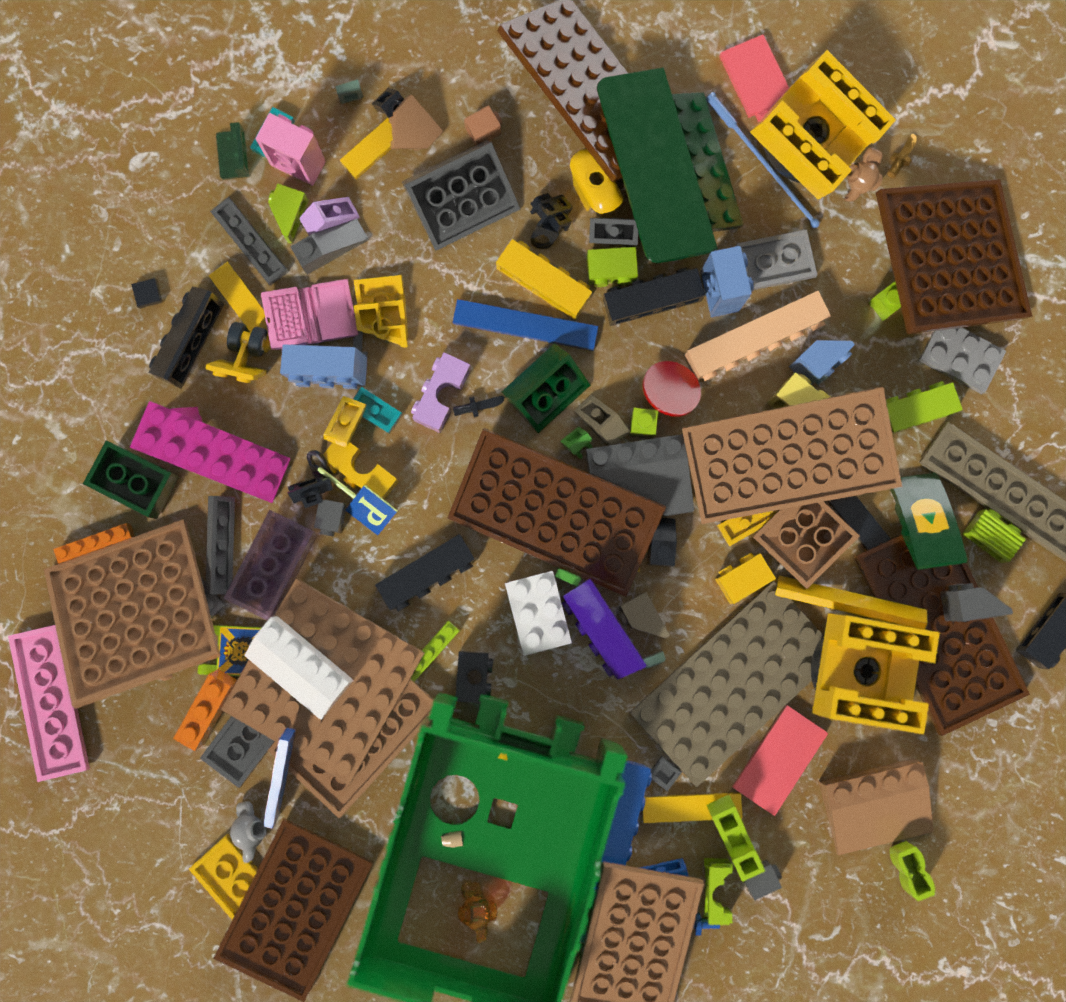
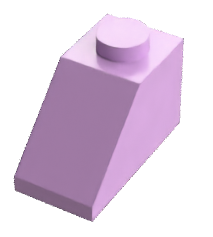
[299,197,360,236]

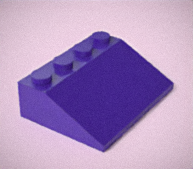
[561,579,647,680]

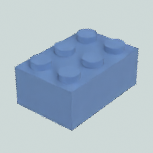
[700,246,754,318]
[280,344,367,390]

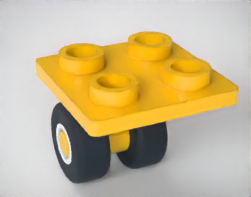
[206,322,267,383]

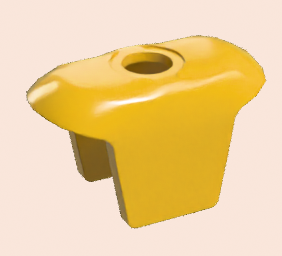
[570,148,623,214]

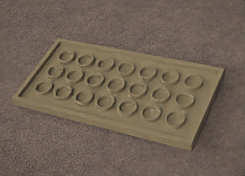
[629,581,824,787]

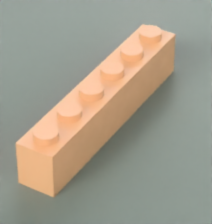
[684,291,831,381]

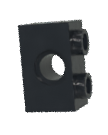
[455,651,493,703]

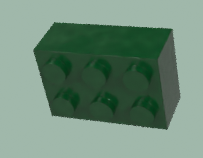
[83,440,180,519]

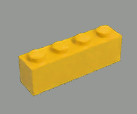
[496,239,592,321]

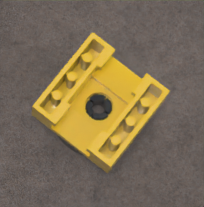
[750,50,896,200]
[811,613,939,734]

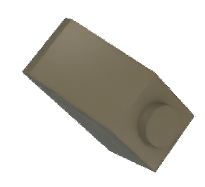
[574,395,630,446]
[618,592,670,638]

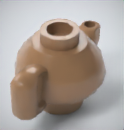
[844,147,883,202]

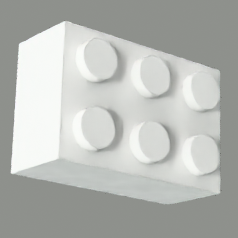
[505,571,572,656]

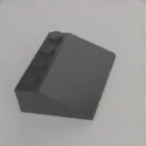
[401,140,520,251]
[586,434,694,517]

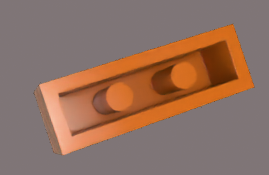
[173,669,237,751]

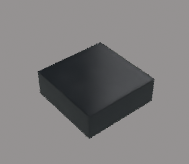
[131,278,163,309]

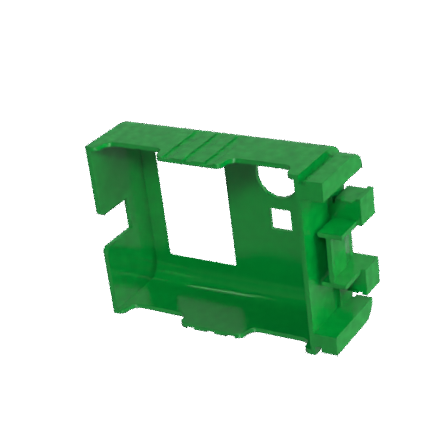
[346,693,627,1002]

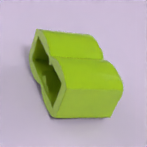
[890,841,935,901]

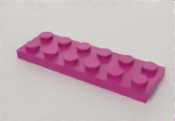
[130,401,290,503]

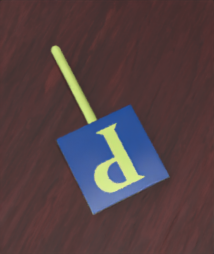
[318,467,398,535]

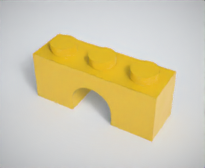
[323,442,399,500]

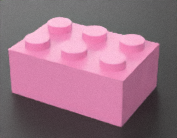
[256,113,326,186]

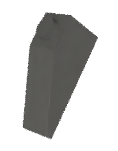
[290,219,369,275]

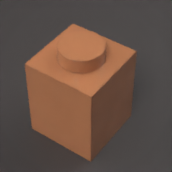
[464,105,503,145]

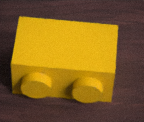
[715,552,776,604]

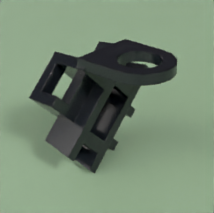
[530,193,573,249]
[287,450,332,508]

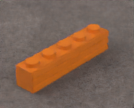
[53,523,135,564]

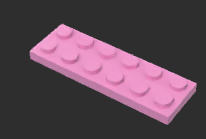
[8,625,90,782]

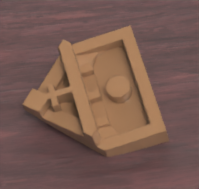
[389,95,443,151]

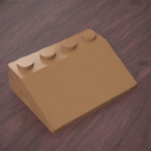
[819,758,934,855]

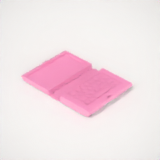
[261,279,359,350]

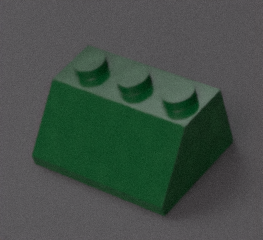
[501,343,591,433]

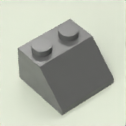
[940,583,1013,622]

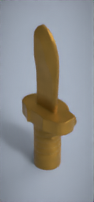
[887,134,917,178]

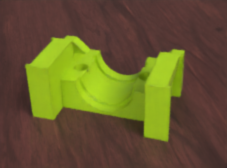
[703,858,733,925]

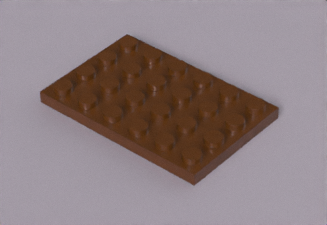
[213,818,373,1002]

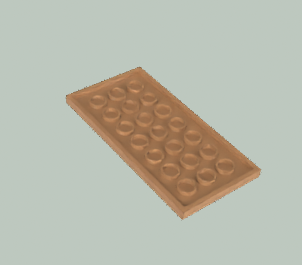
[682,387,902,524]

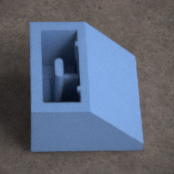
[789,340,855,385]

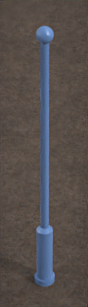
[706,92,820,228]

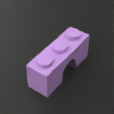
[411,353,471,433]

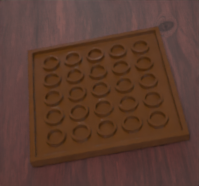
[876,179,1032,335]

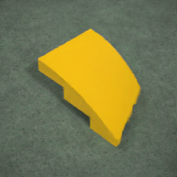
[354,275,408,347]

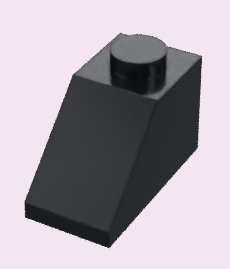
[647,518,677,567]

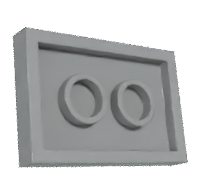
[735,229,817,290]
[918,327,1006,394]

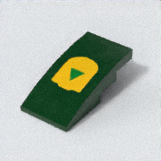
[890,473,968,570]

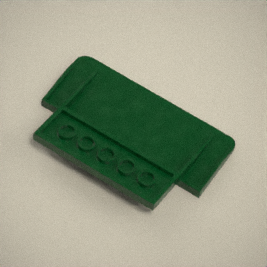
[597,67,744,263]

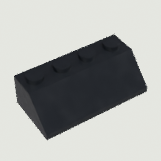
[148,286,224,389]

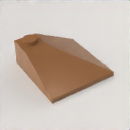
[753,502,860,589]

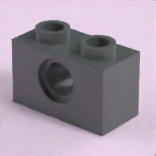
[589,217,638,245]

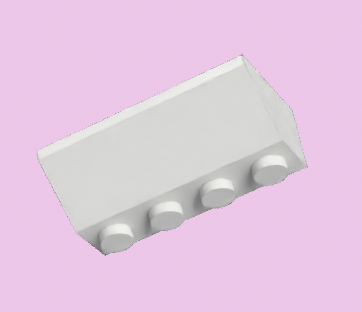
[244,617,354,720]

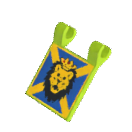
[198,625,261,676]

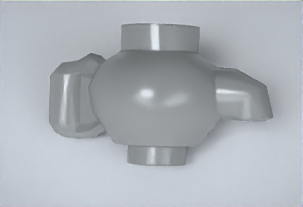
[230,801,266,863]

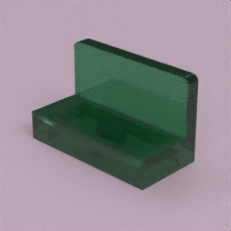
[216,122,249,180]

